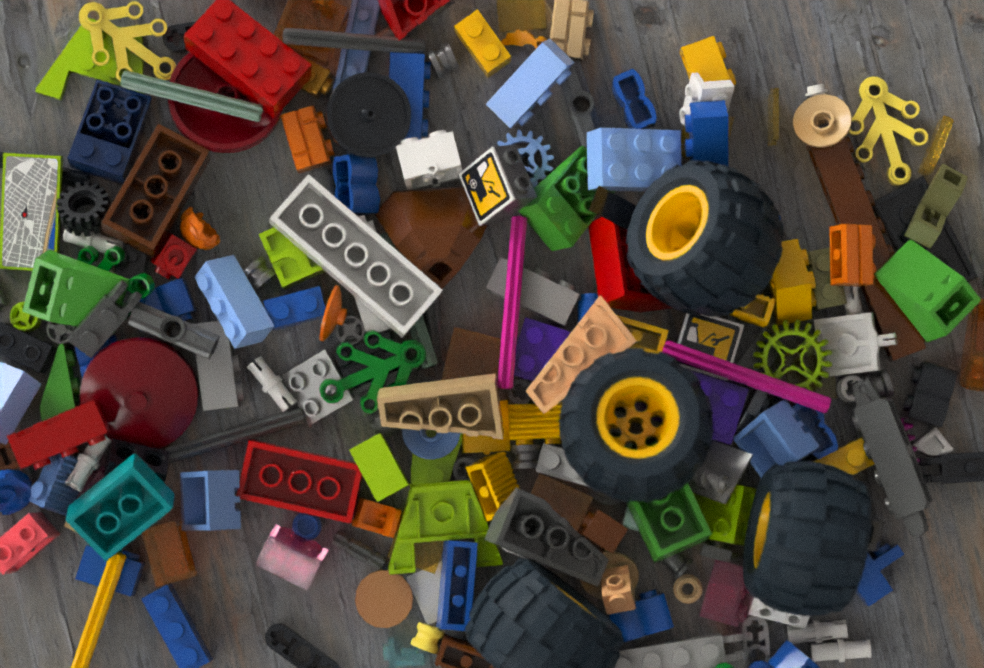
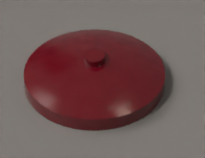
[168,52,283,153]
[80,337,198,449]

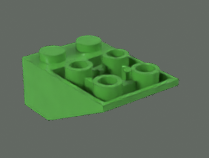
[518,145,615,251]
[874,239,981,342]
[22,250,129,333]

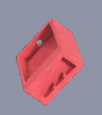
[0,512,60,575]

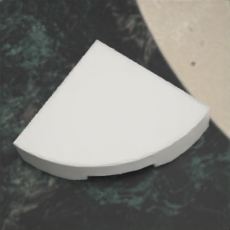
[912,427,954,456]

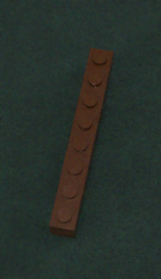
[806,136,926,362]

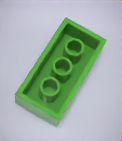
[624,437,712,563]

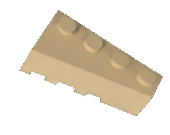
[377,373,504,439]

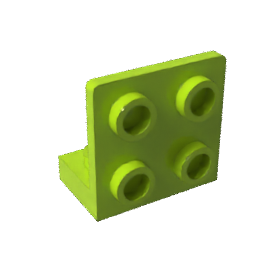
[693,485,757,546]

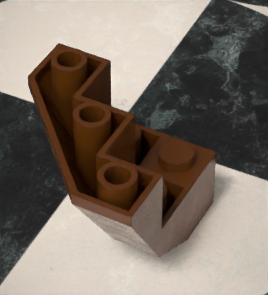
[375,186,487,289]

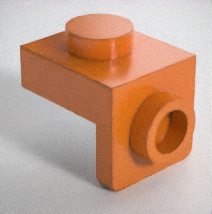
[352,498,402,538]

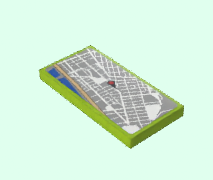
[0,153,63,271]

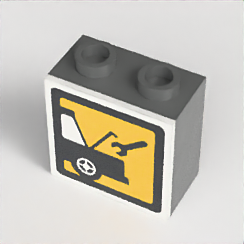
[459,145,537,226]
[675,313,744,382]

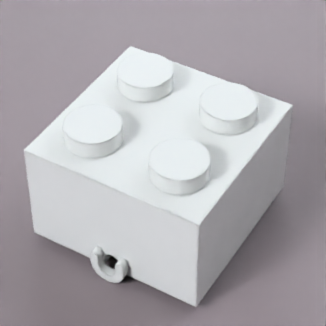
[396,130,462,190]

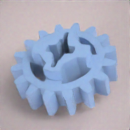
[497,130,554,188]

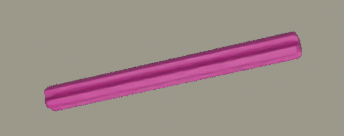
[497,216,527,390]
[662,340,831,413]

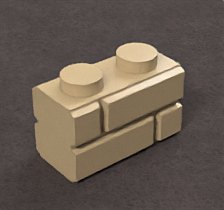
[550,0,594,63]

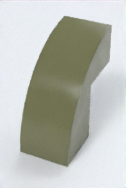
[904,163,968,249]

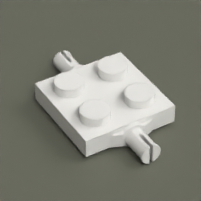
[797,312,897,378]

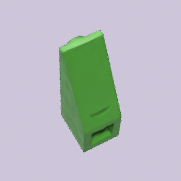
[39,343,81,422]

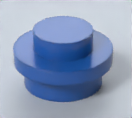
[292,513,322,541]

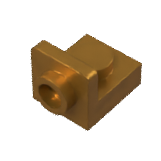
[301,56,334,99]

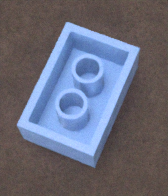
[586,127,682,192]

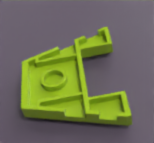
[35,18,145,101]
[388,480,503,575]

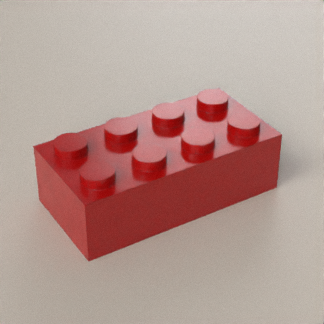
[184,0,312,119]
[236,439,363,524]

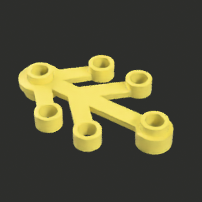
[79,1,176,83]
[848,76,928,186]

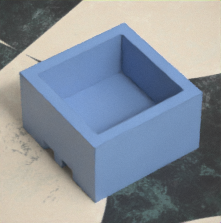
[733,399,820,478]
[180,470,241,531]

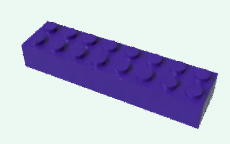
[514,317,749,445]

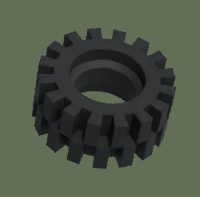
[57,181,111,237]

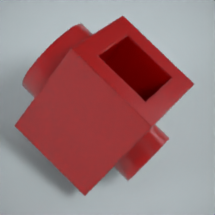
[150,233,197,280]

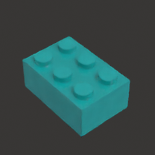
[65,453,175,561]

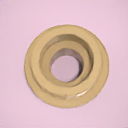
[673,574,702,604]

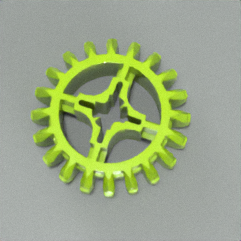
[753,320,832,391]

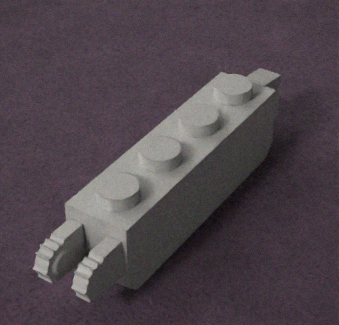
[615,633,748,668]

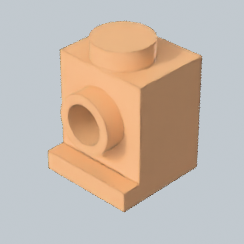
[601,565,636,615]

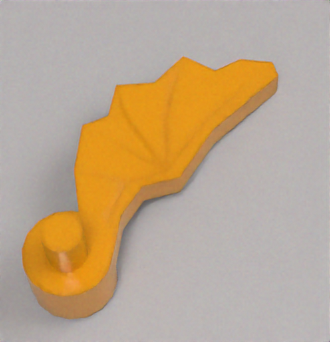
[501,29,547,49]

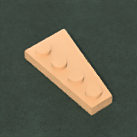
[526,295,637,414]

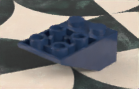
[67,79,152,185]

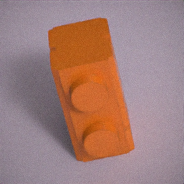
[281,105,335,173]
[829,224,876,287]

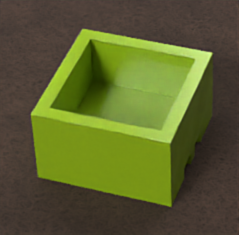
[259,227,325,290]
[349,433,410,502]

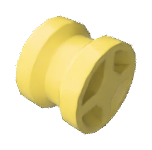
[410,622,445,654]

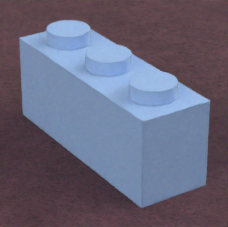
[486,39,575,128]
[194,255,274,349]

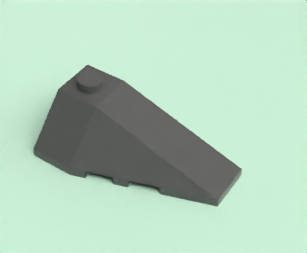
[484,488,609,587]

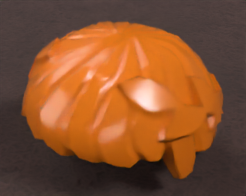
[180,206,220,250]

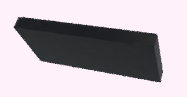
[873,175,978,283]

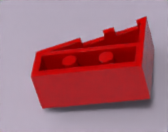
[7,399,111,470]

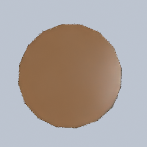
[355,570,413,628]

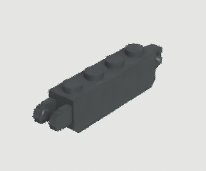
[852,379,932,537]

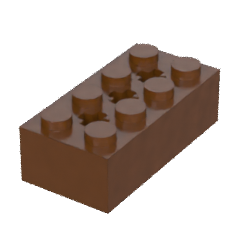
[101,124,210,258]

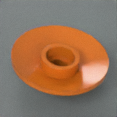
[319,285,348,342]

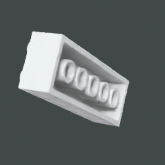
[269,174,443,338]

